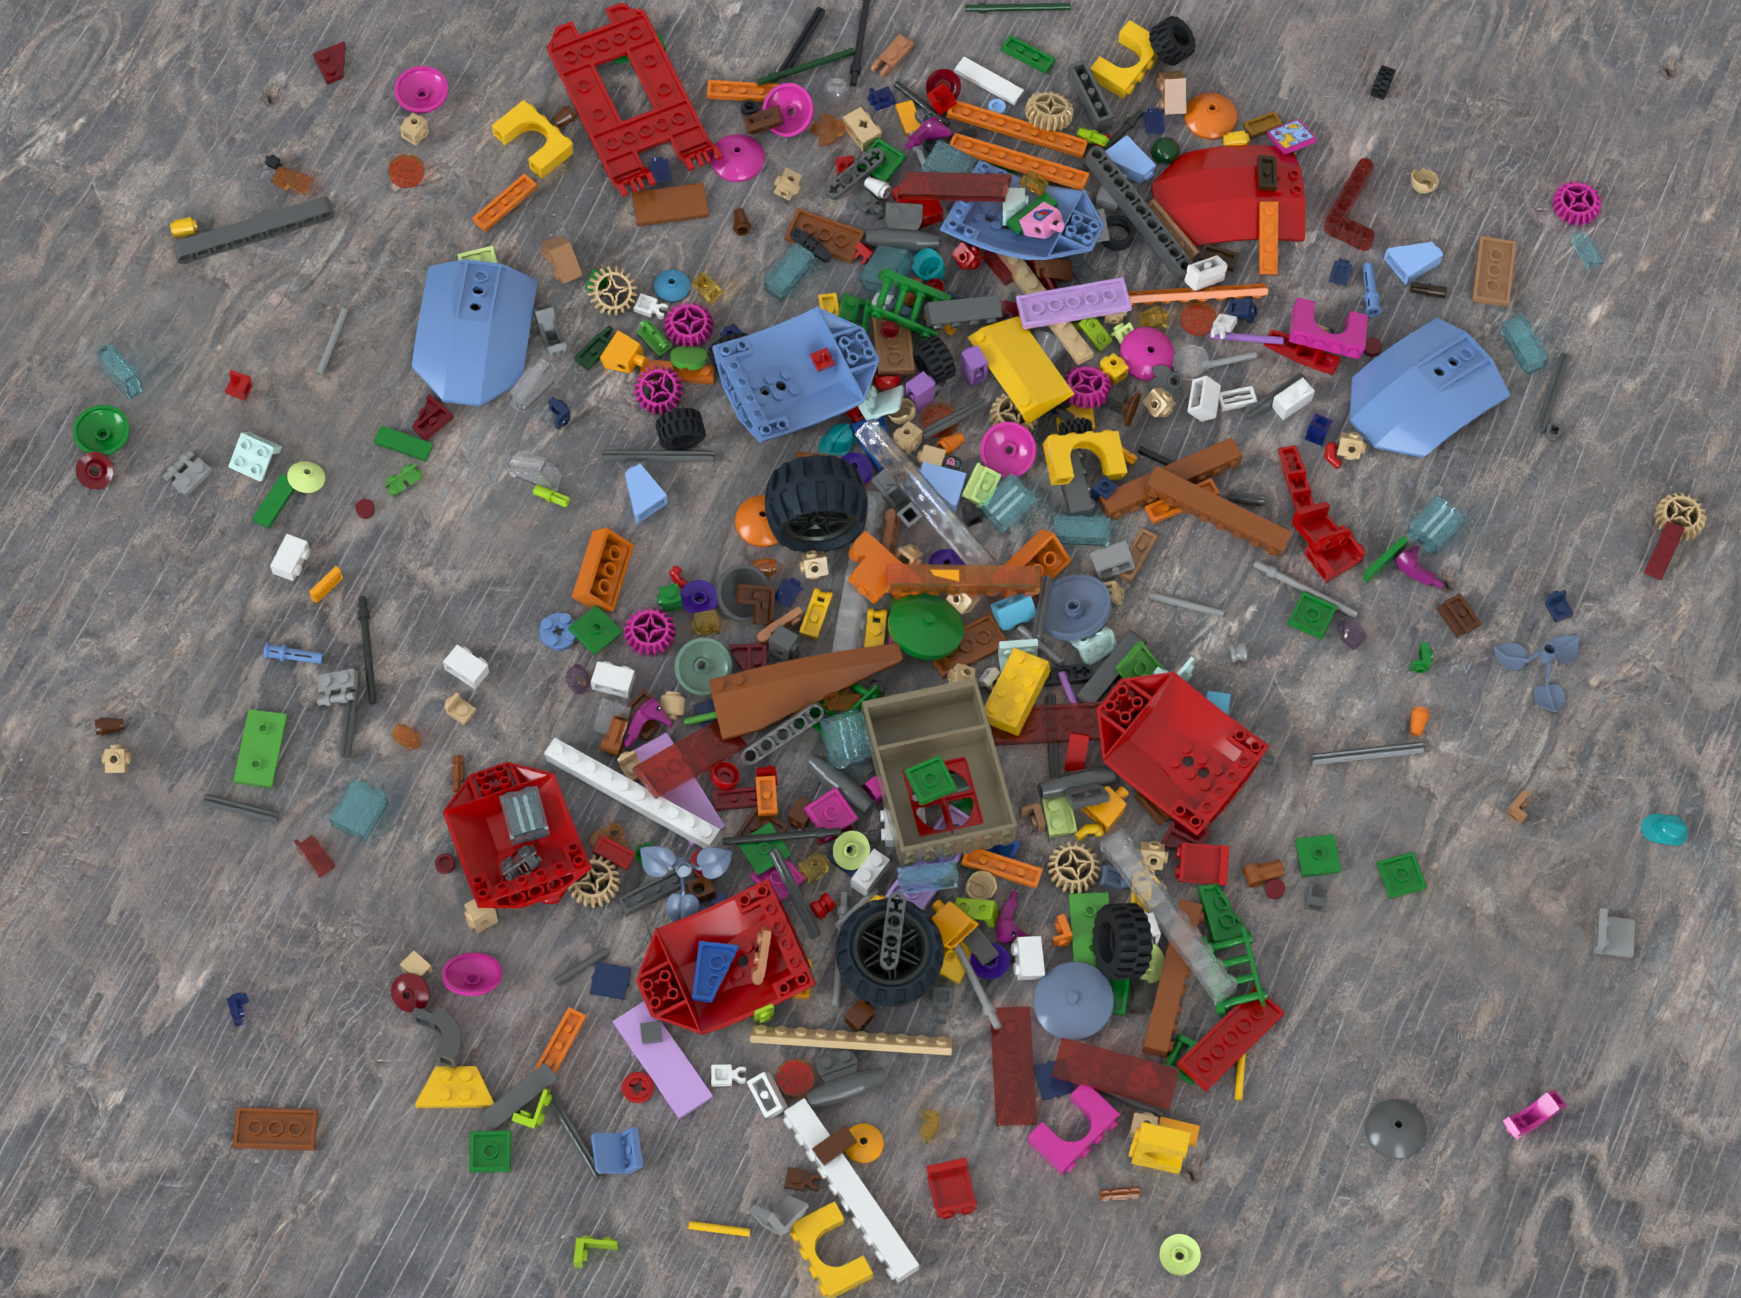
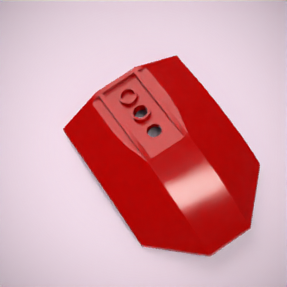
[1097,672,1270,836]
[443,762,592,909]
[636,879,816,1035]

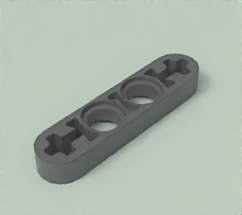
[826,148,884,200]
[880,892,906,971]

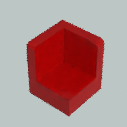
[926,83,957,115]
[225,370,253,401]

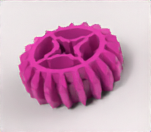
[1552,180,1602,227]
[664,301,714,348]
[1064,364,1112,410]
[634,365,684,415]
[624,606,676,657]

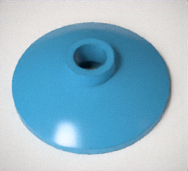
[654,270,691,303]

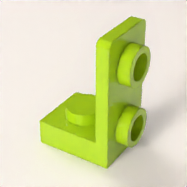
[1071,317,1112,351]
[955,898,999,928]
[752,1003,774,1024]
[512,1088,552,1129]
[574,1235,618,1268]

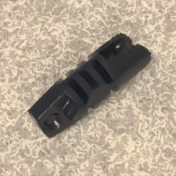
[790,227,831,263]

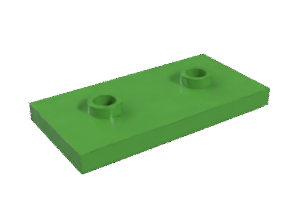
[233,709,288,788]
[1068,892,1109,970]

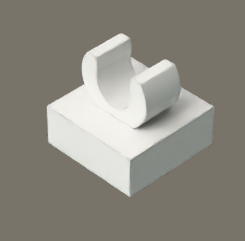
[977,667,1000,691]

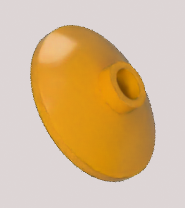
[845,1124,884,1164]

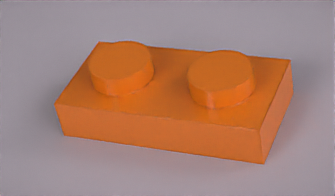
[756,776,778,816]

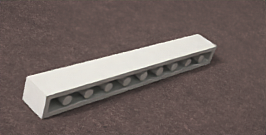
[544,738,722,848]
[783,1098,919,1283]

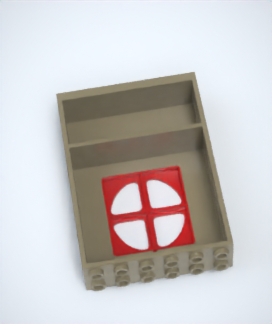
[861,678,1017,866]

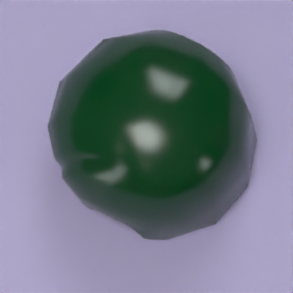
[1151,137,1180,164]

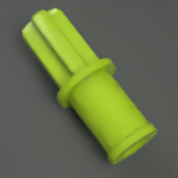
[1077,127,1109,146]
[533,484,570,507]

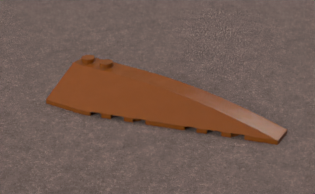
[708,643,903,740]

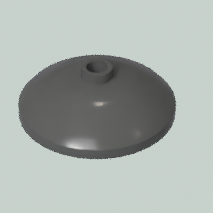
[716,564,770,622]
[1365,1099,1427,1159]

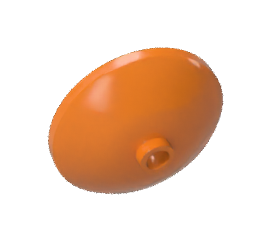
[1184,92,1238,140]
[735,495,779,547]

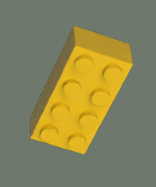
[984,648,1051,736]

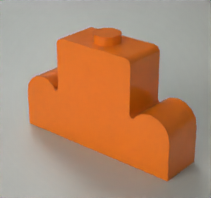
[848,530,922,604]

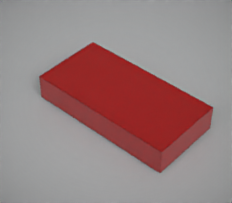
[1064,731,1090,771]
[592,835,635,871]

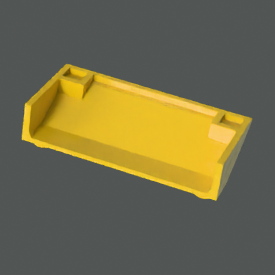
[968,316,1074,425]

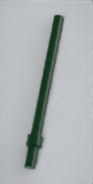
[965,3,1071,13]
[756,48,855,86]

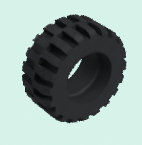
[1092,903,1153,980]

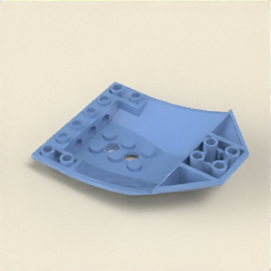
[940,160,1105,260]
[412,259,538,406]
[712,306,880,443]
[1349,317,1510,458]

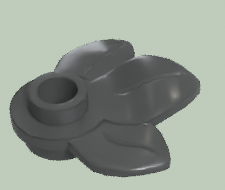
[1147,365,1183,399]

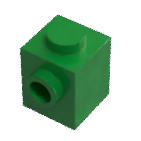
[656,583,682,613]

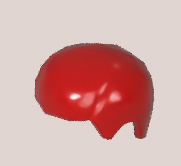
[873,372,901,391]
[711,761,740,789]

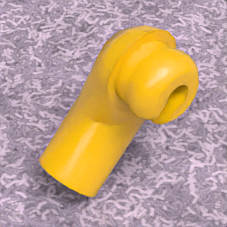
[1074,824,1104,842]

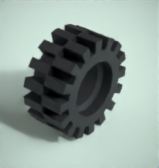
[1370,65,1396,100]
[1058,417,1093,436]

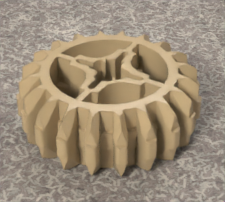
[1025,91,1074,132]
[587,266,637,316]
[990,393,1040,433]
[1654,492,1707,542]
[1047,841,1101,894]
[567,855,620,908]

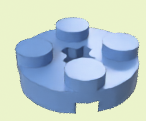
[539,613,576,651]

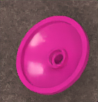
[394,66,448,113]
[762,83,814,137]
[711,134,765,182]
[1120,327,1174,381]
[980,422,1036,478]
[442,952,503,996]

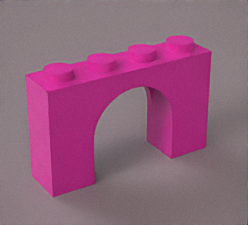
[1289,297,1368,359]
[1027,1081,1120,1175]

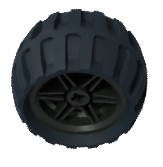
[765,454,868,553]
[835,898,944,1007]

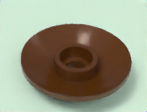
[1122,391,1141,427]

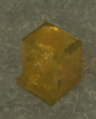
[691,271,724,304]
[691,609,720,635]
[798,851,829,884]

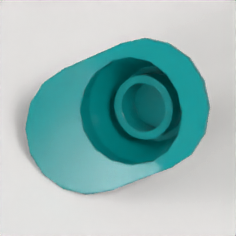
[912,248,946,282]
[818,423,857,456]
[1641,814,1688,846]

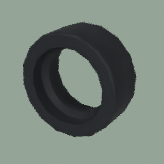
[1101,215,1135,251]

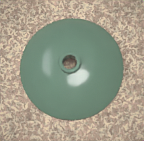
[674,637,732,695]

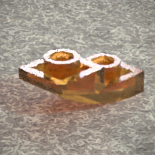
[271,167,314,196]

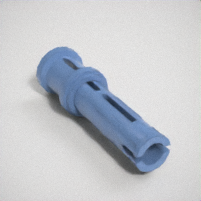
[1362,263,1382,317]
[263,642,324,665]

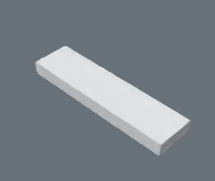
[954,57,1024,106]

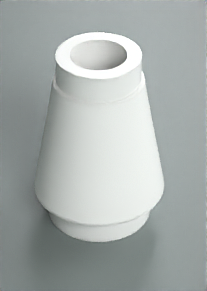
[864,177,892,199]

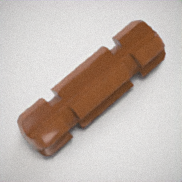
[452,755,464,792]
[1100,1187,1140,1201]

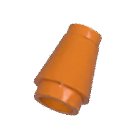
[937,432,965,455]
[1410,706,1430,736]

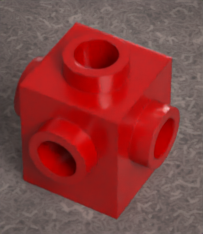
[951,241,984,270]

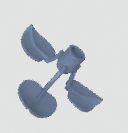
[1494,636,1580,712]
[640,846,732,922]

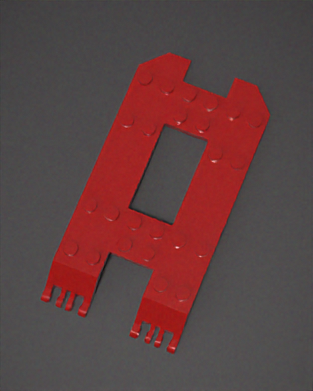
[547,2,722,197]

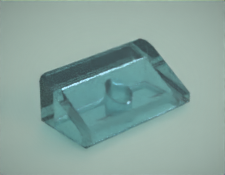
[1571,233,1604,270]

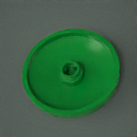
[888,593,964,660]

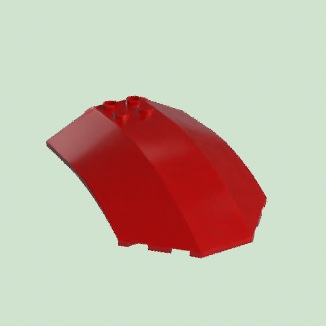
[1151,145,1306,246]

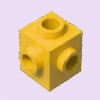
[1099,353,1129,387]

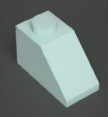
[1003,188,1029,225]

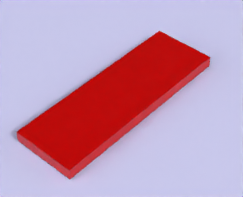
[1176,986,1286,1092]

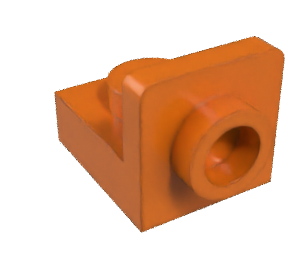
[1052,914,1073,947]

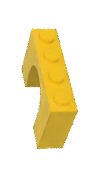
[1090,20,1158,99]
[492,100,574,179]
[1043,430,1127,486]
[1129,1122,1191,1174]
[789,1201,873,1298]

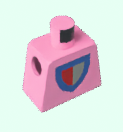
[1019,202,1064,239]

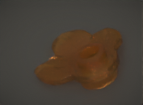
[810,114,845,146]
[823,687,861,711]
[590,823,629,860]

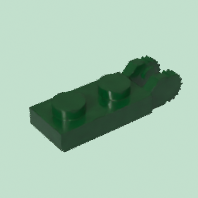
[574,325,616,371]

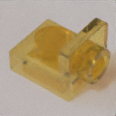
[1018,170,1049,196]
[1139,305,1169,328]
[920,1108,941,1144]

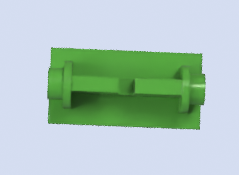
[636,320,673,357]
[384,463,423,496]

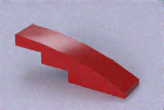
[1263,329,1341,375]
[1278,445,1314,510]

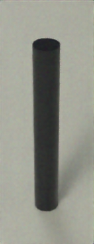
[1138,446,1174,466]

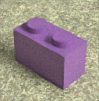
[960,345,988,387]
[905,371,935,414]

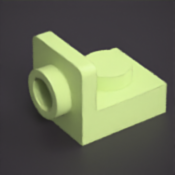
[1110,322,1134,345]

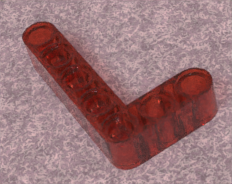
[1324,158,1375,251]

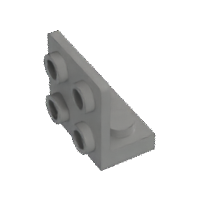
[1593,908,1635,958]
[749,1196,809,1236]

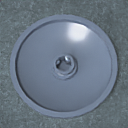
[1036,574,1112,641]
[1034,962,1114,1042]

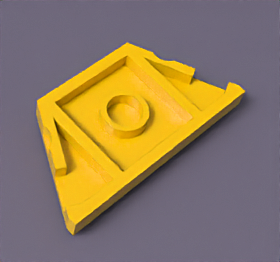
[415,1066,494,1108]

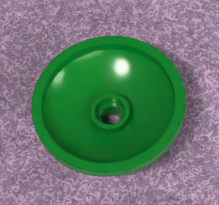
[73,405,130,456]

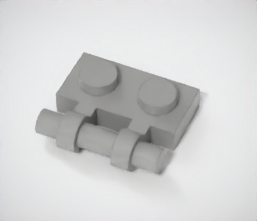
[163,450,213,497]
[317,669,357,706]

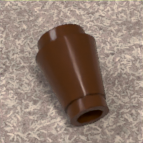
[549,105,577,128]
[733,208,751,236]
[95,717,124,736]

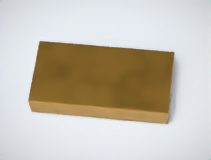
[1243,111,1283,140]

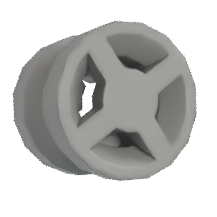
[1227,643,1247,663]

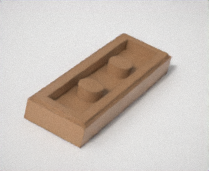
[1116,528,1158,583]

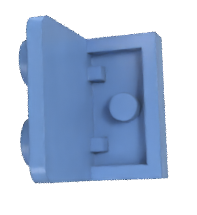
[591,1127,643,1174]

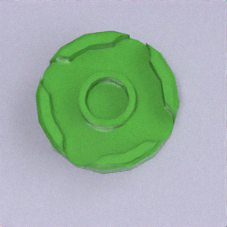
[670,345,707,370]

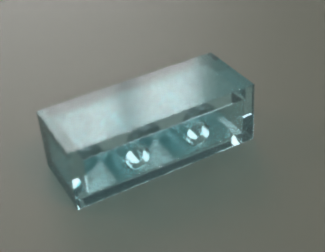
[763,243,814,302]
[1500,314,1549,375]
[1053,514,1111,546]
[896,861,959,894]

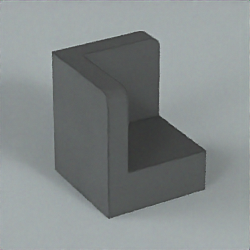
[1304,881,1327,912]

